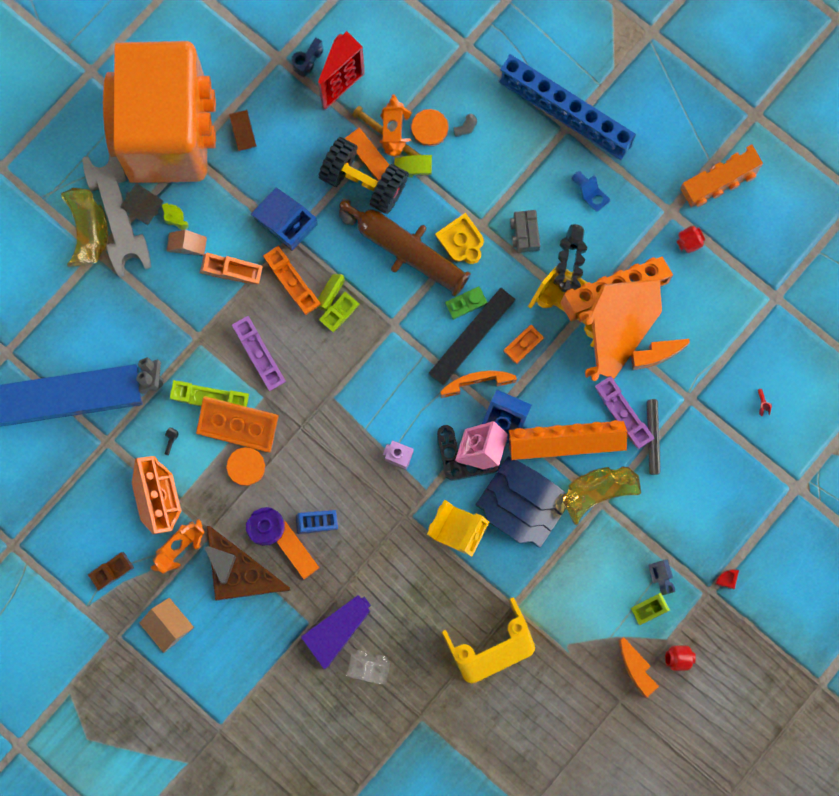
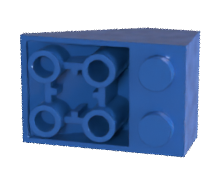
[251,187,318,251]

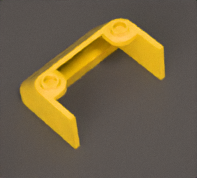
[528,266,599,347]
[442,597,535,683]

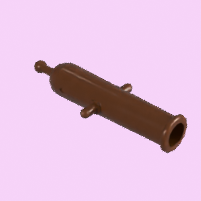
[339,200,471,296]

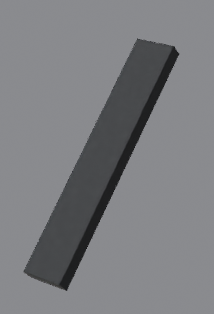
[428,288,516,386]

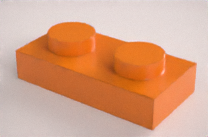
[503,325,544,365]

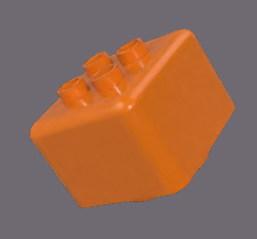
[103,41,216,183]

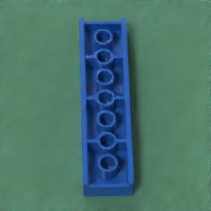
[499,54,636,160]
[0,364,143,427]

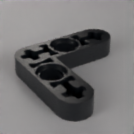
[437,425,500,481]

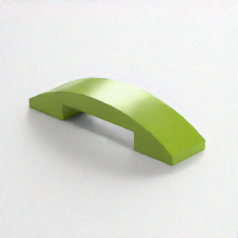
[170,380,249,407]

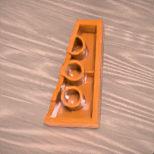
[680,144,763,207]

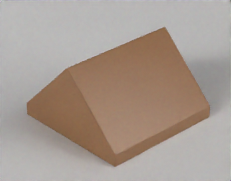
[139,598,194,653]

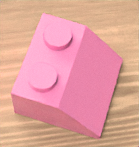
[456,421,508,469]

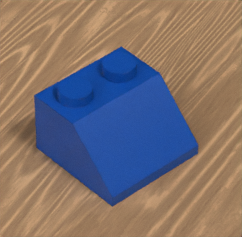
[482,390,532,443]

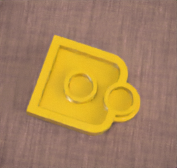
[435,213,484,264]

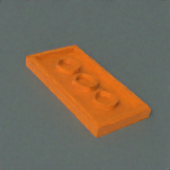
[196,396,279,453]

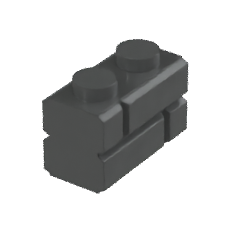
[510,210,540,253]

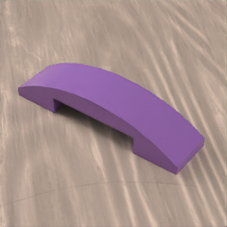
[232,316,286,391]
[595,376,655,449]

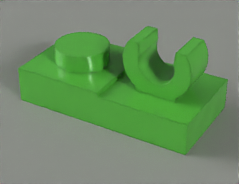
[445,286,488,320]

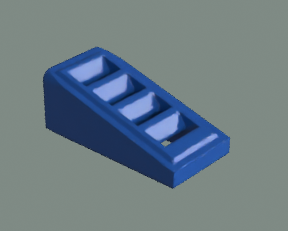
[296,510,338,534]

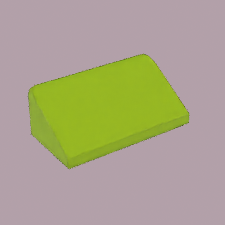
[317,274,345,312]

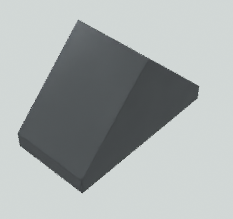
[205,546,236,585]

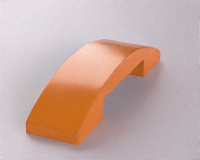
[263,245,321,315]
[440,371,517,398]

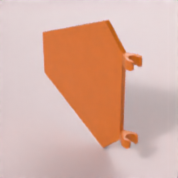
[579,280,662,381]

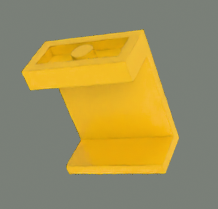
[427,500,489,557]

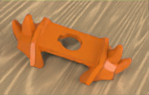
[379,94,412,157]
[150,519,204,573]

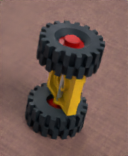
[318,137,409,215]

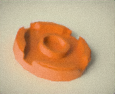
[411,109,448,146]
[227,447,266,486]

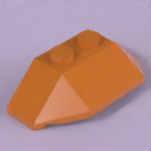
[132,456,181,534]

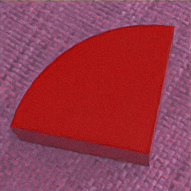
[715,569,739,589]

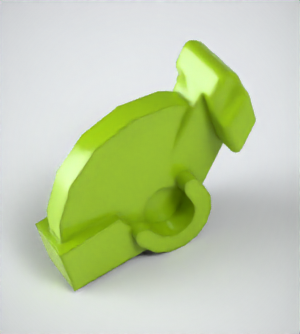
[162,203,189,230]

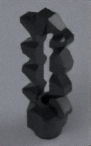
[553,224,588,292]

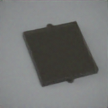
[120,183,164,225]

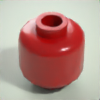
[676,226,706,254]
[665,645,696,671]

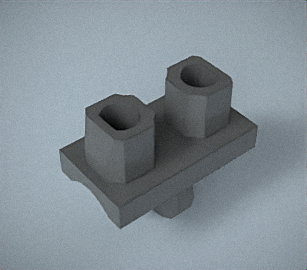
[136,357,163,394]

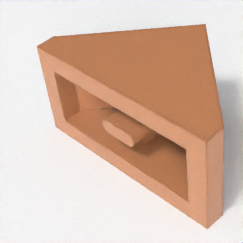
[167,230,207,256]

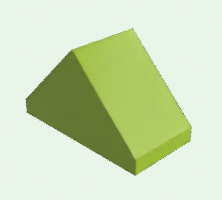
[631,593,670,626]

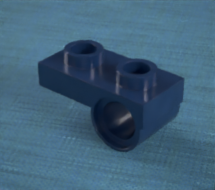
[291,37,324,78]

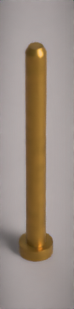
[352,106,421,156]

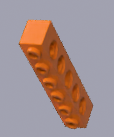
[560,256,673,322]

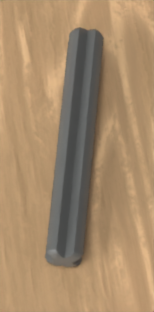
[647,399,661,475]

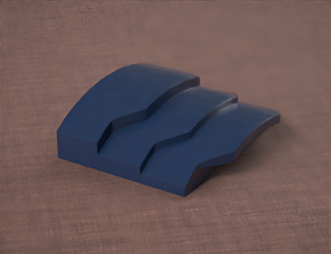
[476,456,572,548]

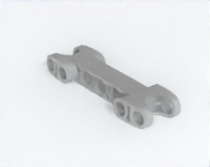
[83,154,151,278]

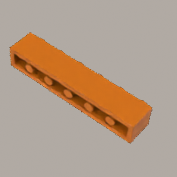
[509,420,627,460]

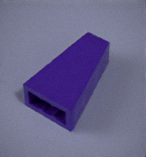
[301,595,371,669]

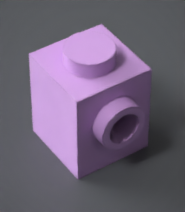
[383,441,414,470]

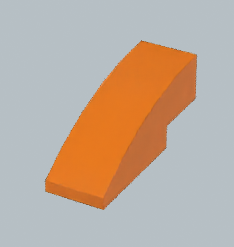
[200,253,263,284]
[631,339,690,370]
[619,637,659,698]

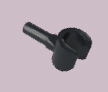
[165,427,179,455]

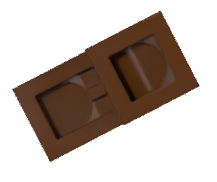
[229,110,257,151]
[88,552,134,591]

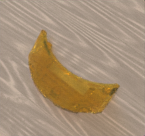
[61,188,108,267]
[563,466,641,525]

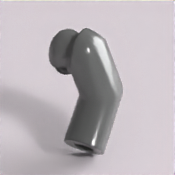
[453,114,477,137]
[339,199,357,226]

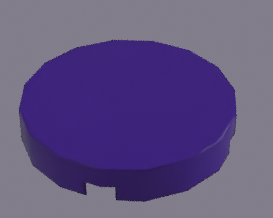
[246,507,285,546]

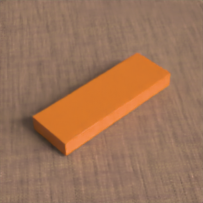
[345,127,389,181]
[277,521,320,580]

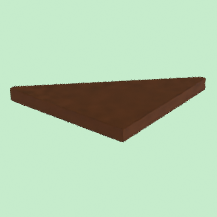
[207,526,290,601]

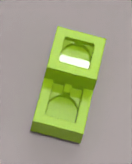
[394,155,432,177]
[319,292,360,332]

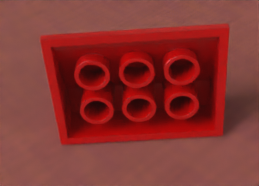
[318,31,365,110]

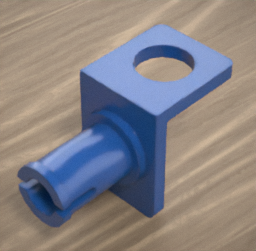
[572,171,610,212]

